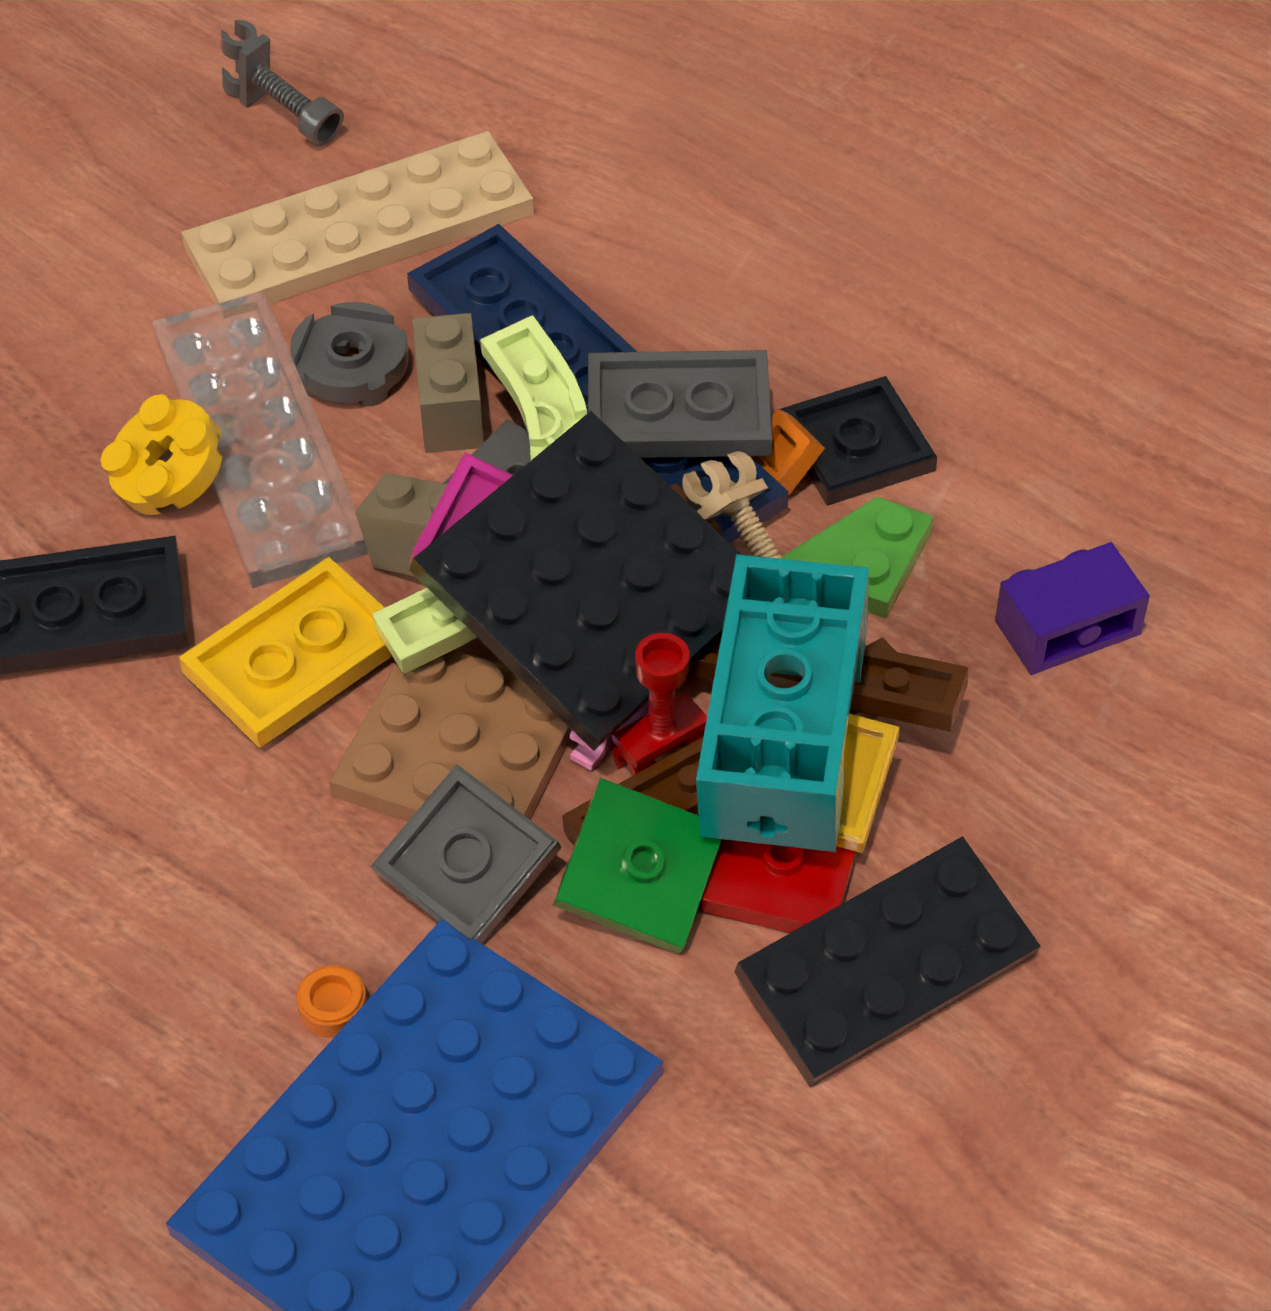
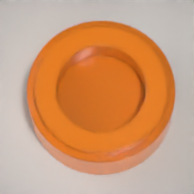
[296,965,367,1038]

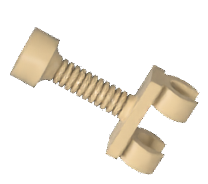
[683,451,782,559]

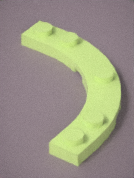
[372,315,587,674]

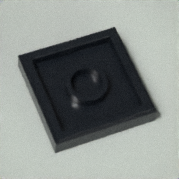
[780,376,937,506]

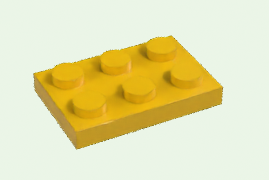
[179,557,392,748]

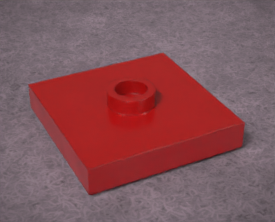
[701,839,857,933]

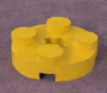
[100,394,223,515]

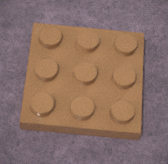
[329,650,572,822]

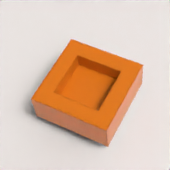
[751,409,825,496]

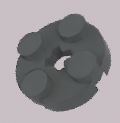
[290,302,409,406]

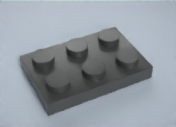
[588,350,772,458]

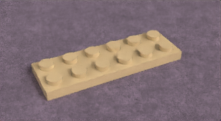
[181,131,534,320]

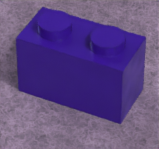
[995,542,1150,675]

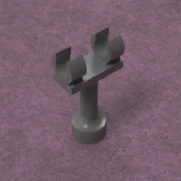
[221,20,344,146]

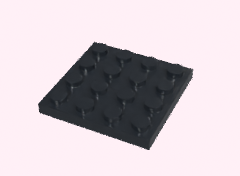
[409,411,742,751]

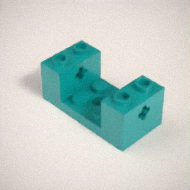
[696,554,869,852]

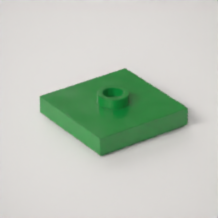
[552,778,721,954]

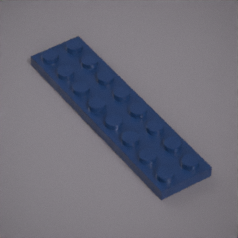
[407,224,789,543]

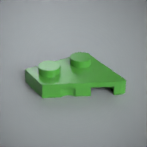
[781,497,934,618]

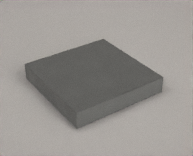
[370,764,562,944]

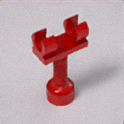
[612,633,707,776]

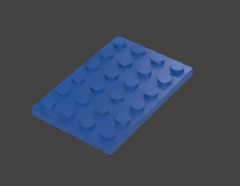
[166,919,663,1311]

